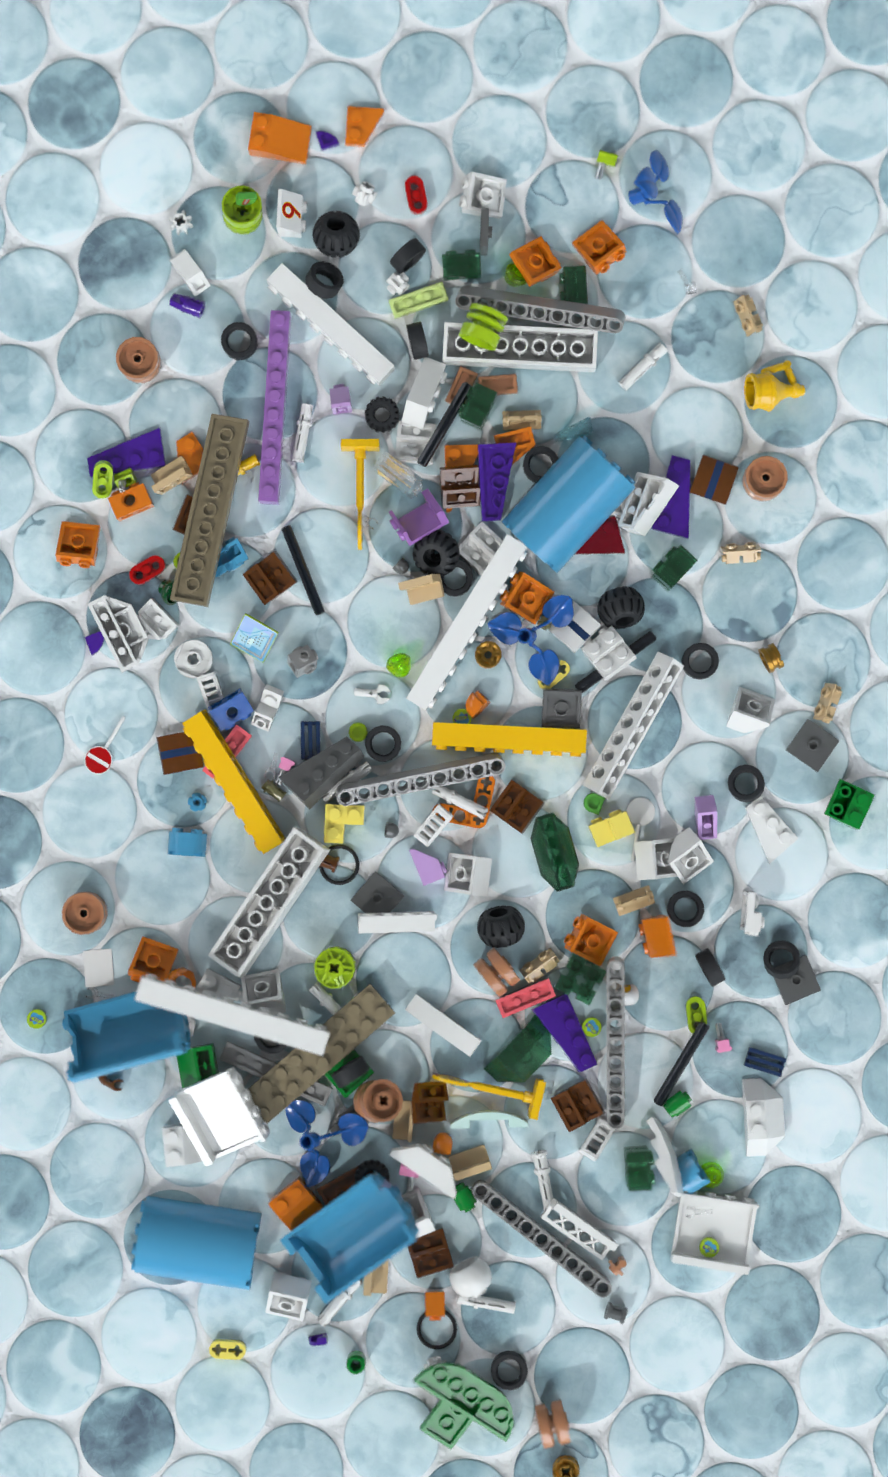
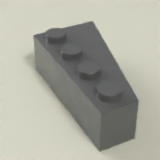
[279,737,365,810]

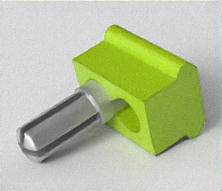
[595,150,618,180]
[113,468,137,493]

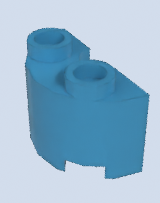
[215,537,249,577]
[167,828,207,857]
[677,1149,710,1194]

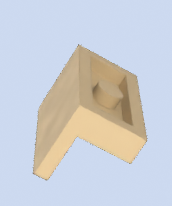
[151,456,193,495]
[398,574,445,605]
[392,1100,413,1142]
[448,1145,492,1181]
[363,1260,389,1296]

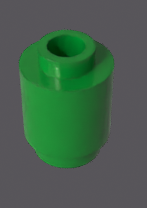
[663,1091,692,1118]
[453,1182,477,1213]
[346,1351,366,1374]

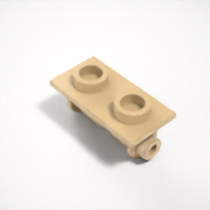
[733,295,763,337]
[502,410,541,430]
[721,542,762,564]
[813,683,842,724]
[613,885,655,916]
[519,948,560,984]

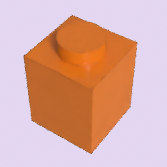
[425,1292,445,1321]

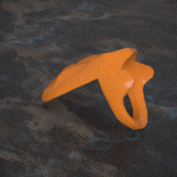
[167,967,196,988]

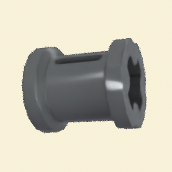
[604,1302,628,1324]

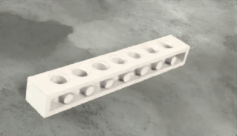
[583,652,684,800]

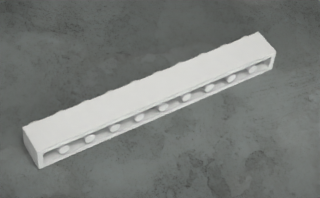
[406,534,528,710]
[135,974,330,1056]

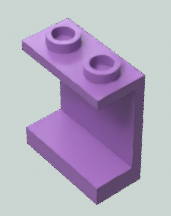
[389,488,449,546]

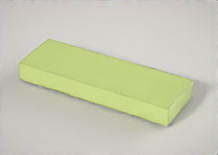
[388,282,449,319]

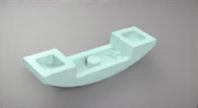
[450,1110,528,1129]

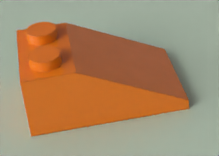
[248,112,312,164]
[638,914,677,958]
[268,1176,325,1231]

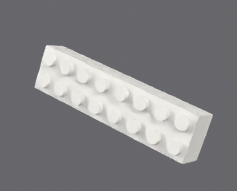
[443,322,598,372]
[208,828,330,978]

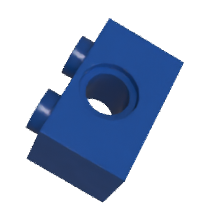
[208,688,254,731]

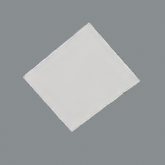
[83,949,114,987]

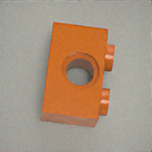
[108,482,154,522]

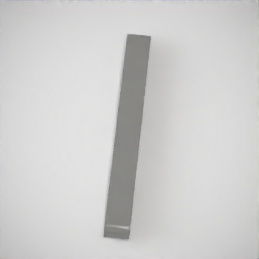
[455,286,626,333]
[336,753,505,806]
[607,956,625,1129]
[472,1180,612,1297]

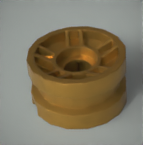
[475,641,502,669]
[758,643,784,673]
[552,1455,580,1477]

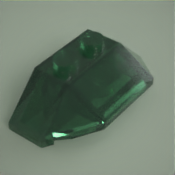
[530,812,579,892]
[484,1015,552,1082]

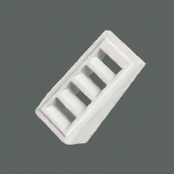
[197,672,224,715]
[414,804,453,847]
[579,1117,615,1161]

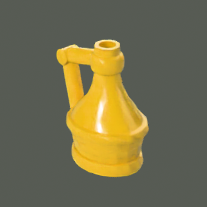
[744,360,805,412]

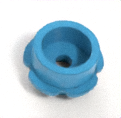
[188,793,207,812]

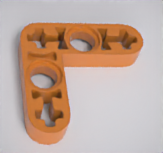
[433,776,495,828]

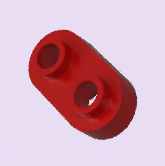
[405,176,428,215]
[129,555,166,585]

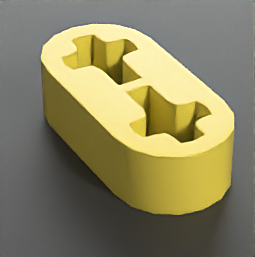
[537,660,570,689]
[209,1339,246,1360]

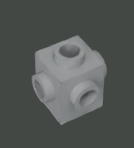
[287,645,318,678]

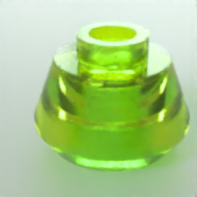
[504,262,527,287]
[386,653,411,678]
[701,1162,724,1188]

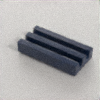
[301,721,321,760]
[744,1047,786,1077]

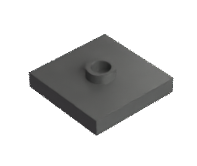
[480,208,492,255]
[541,688,582,729]
[785,719,839,772]
[350,871,404,913]
[773,955,821,1005]

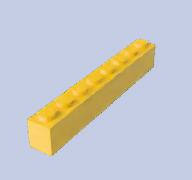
[182,709,286,854]
[432,722,587,757]

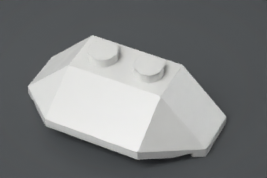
[87,595,149,673]
[742,1078,785,1157]
[389,1143,456,1199]

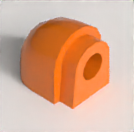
[465,690,491,719]
[432,1132,453,1155]

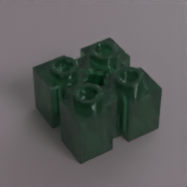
[458,383,497,431]
[651,545,698,592]
[554,952,607,1006]
[624,1145,655,1191]

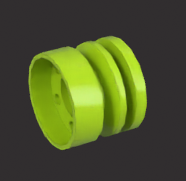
[222,185,263,235]
[459,303,508,351]
[314,946,356,989]

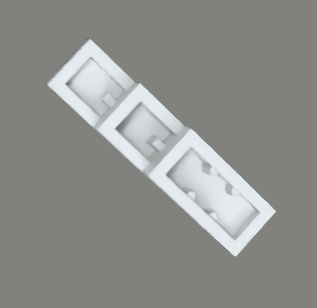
[405,994,481,1057]
[646,1117,684,1197]

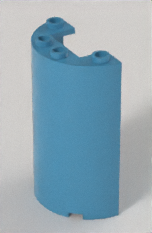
[501,435,635,573]
[62,991,191,1083]
[280,1174,419,1304]
[131,1196,262,1290]

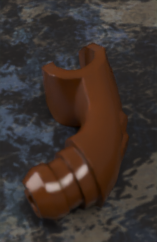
[97,1075,124,1091]

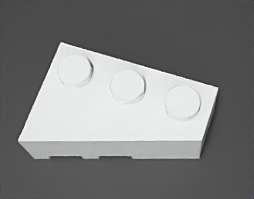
[401,357,447,430]
[618,472,679,536]

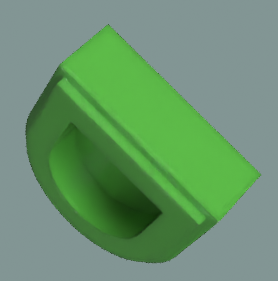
[235,192,257,206]
[583,793,605,815]

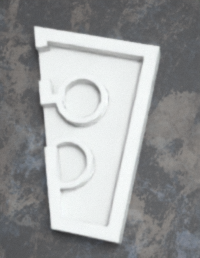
[745,796,798,864]

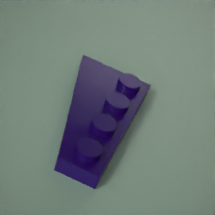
[87,428,166,478]
[478,443,516,521]
[651,455,690,539]
[531,994,598,1072]

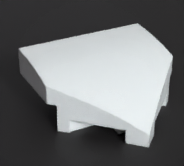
[137,598,179,640]

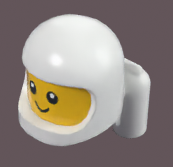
[606,983,639,1013]

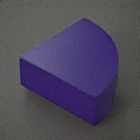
[315,131,339,151]
[85,631,104,655]
[308,1333,328,1346]

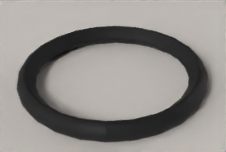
[319,845,359,885]
[416,1310,457,1349]

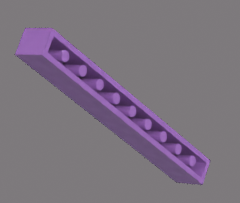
[258,310,291,505]

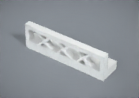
[358,911,437,933]
[540,1198,619,1260]

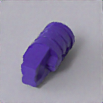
[169,293,206,318]

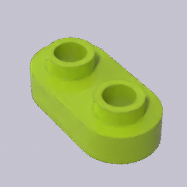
[92,460,113,499]
[685,996,707,1034]

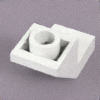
[170,249,211,297]
[251,684,284,732]

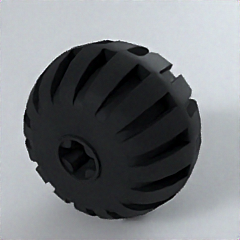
[312,211,360,258]
[413,530,460,576]
[597,586,645,629]
[477,905,525,948]

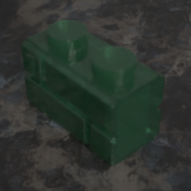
[442,249,481,281]
[559,265,588,304]

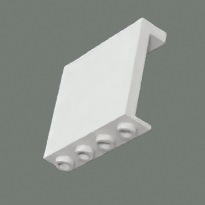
[169,1067,270,1166]
[670,1190,759,1275]

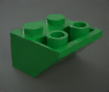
[824,779,875,830]
[177,1043,219,1088]

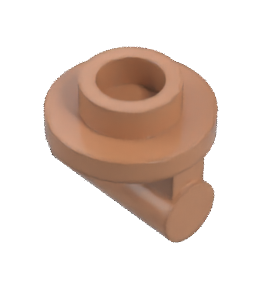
[608,1256,627,1276]

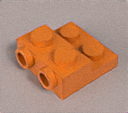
[572,220,627,275]
[509,236,561,287]
[55,521,100,569]
[500,571,554,625]
[564,913,618,967]
[128,936,179,983]

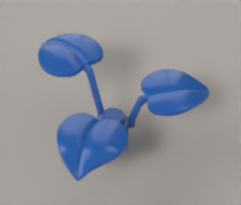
[628,150,682,234]
[487,595,574,685]
[285,1100,369,1187]

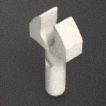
[354,684,391,704]

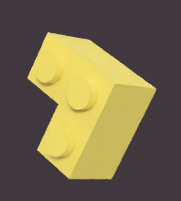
[324,804,365,843]
[588,809,635,847]

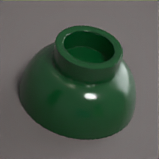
[158,579,177,605]

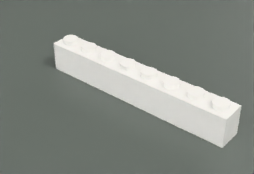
[267,263,395,386]

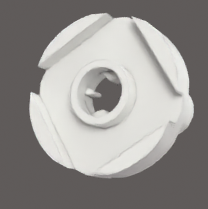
[174,640,213,679]

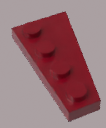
[576,517,625,555]

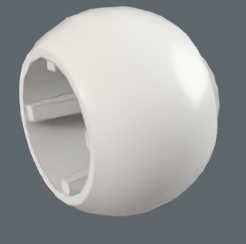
[450,1256,492,1298]

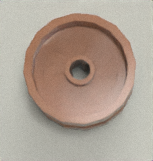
[116,337,161,383]
[742,456,788,501]
[62,892,108,935]
[473,947,520,997]
[353,1079,403,1123]
[535,1400,571,1449]

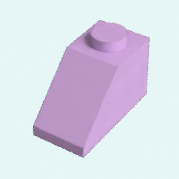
[329,384,352,415]
[694,795,717,840]
[409,849,447,886]

